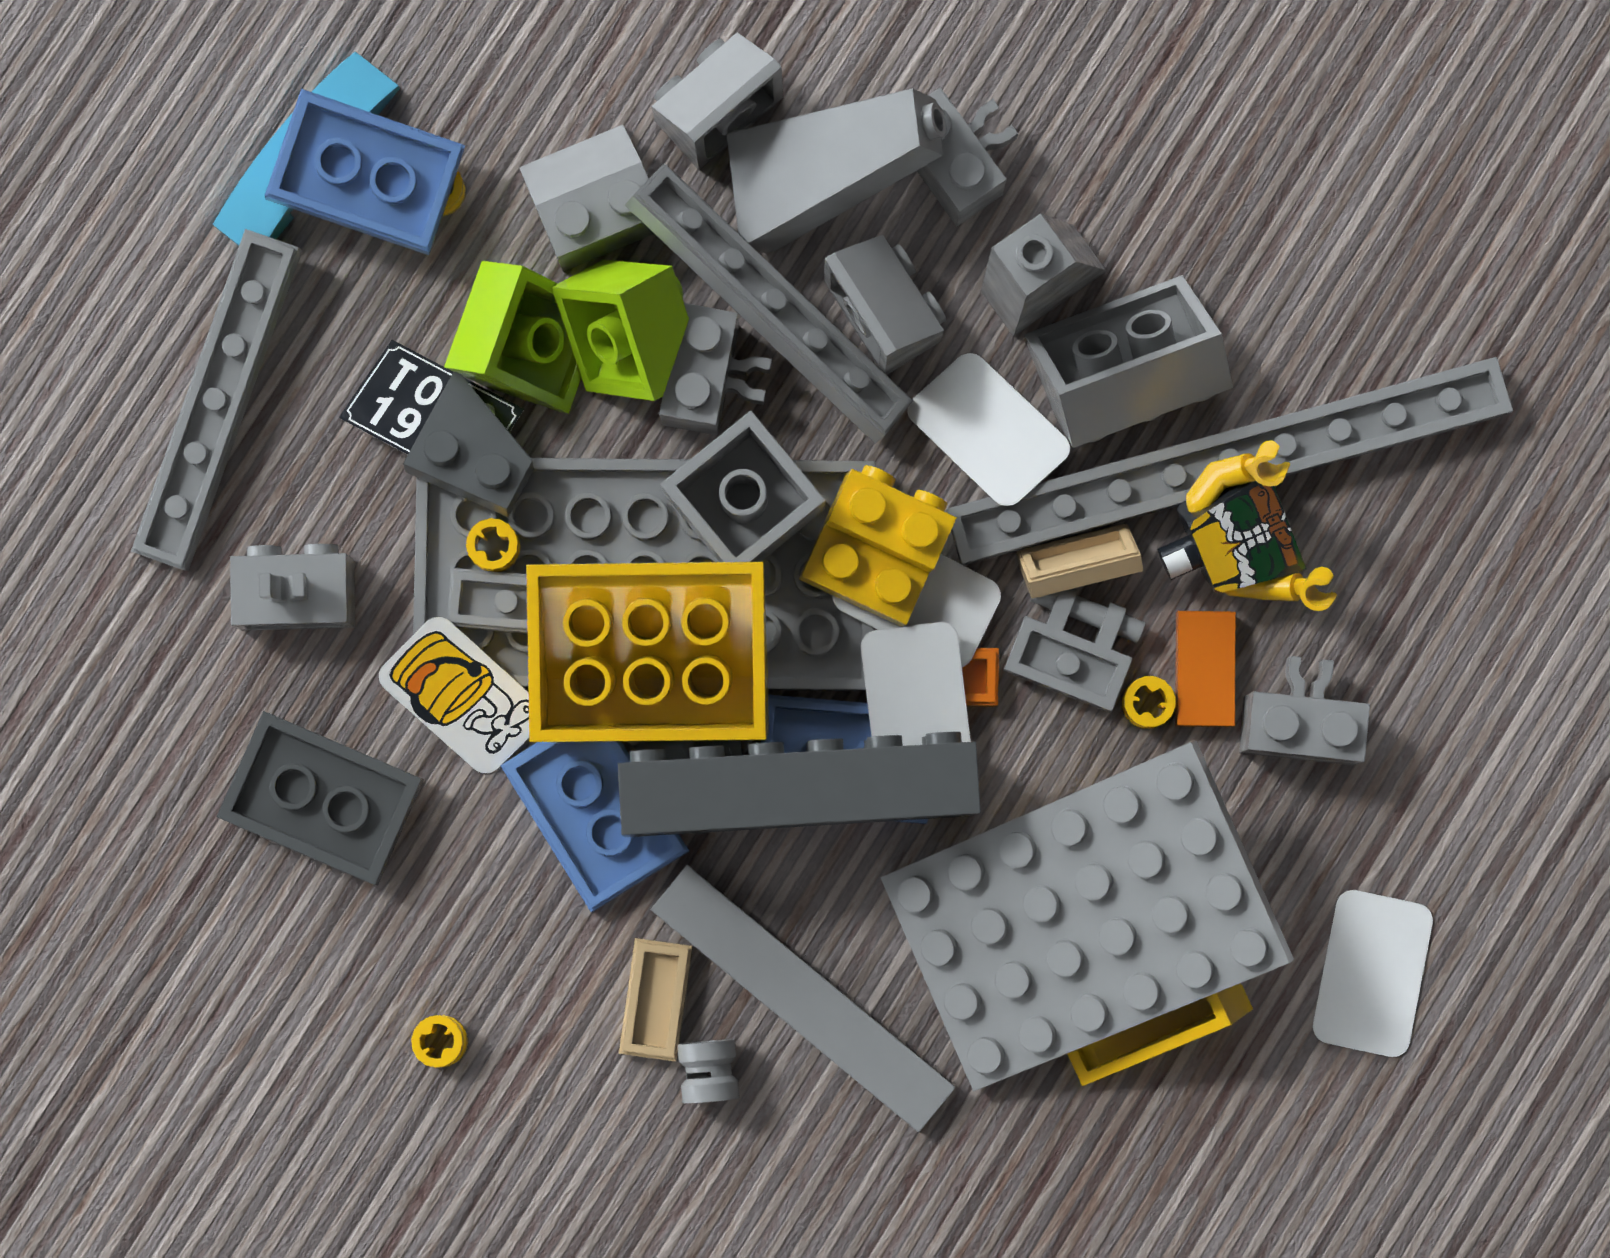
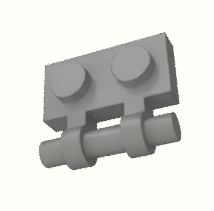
[1003,588,1146,713]

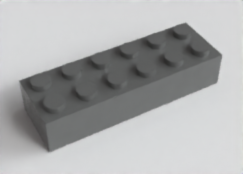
[618,732,981,837]

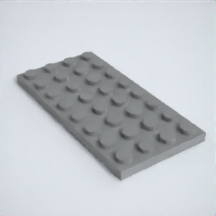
[413,458,875,691]

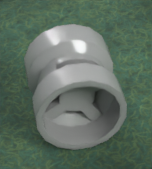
[678,1039,740,1103]

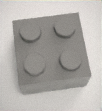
[660,410,825,562]

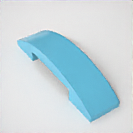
[213,52,400,246]

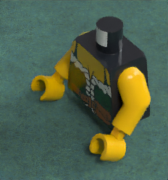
[1157,440,1337,611]

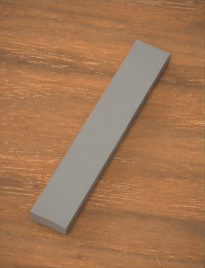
[625,163,913,443]
[131,229,302,571]
[650,865,955,1133]

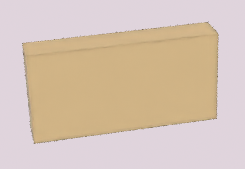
[1017,524,1143,599]
[619,938,693,1062]

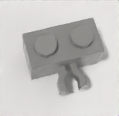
[917,87,1018,227]
[659,303,772,436]
[230,544,355,631]
[1239,656,1370,765]

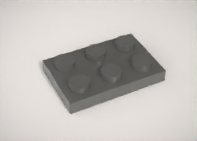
[216,711,424,885]

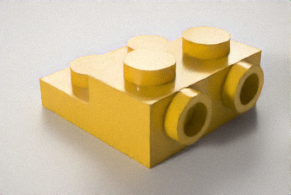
[799,465,957,627]

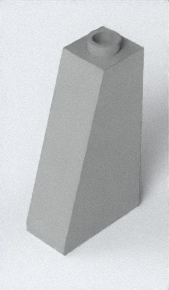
[727,88,946,253]
[981,213,1106,337]

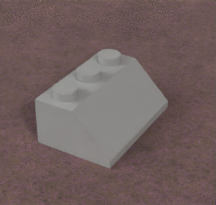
[1024,275,1233,448]

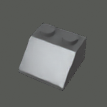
[651,32,783,170]
[519,125,654,272]
[824,235,946,375]

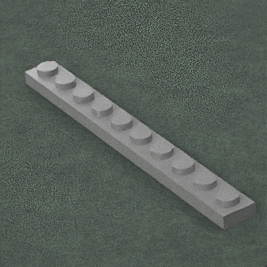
[945,357,1513,566]

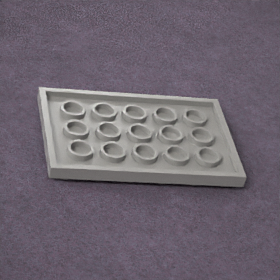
[880,740,1294,1092]

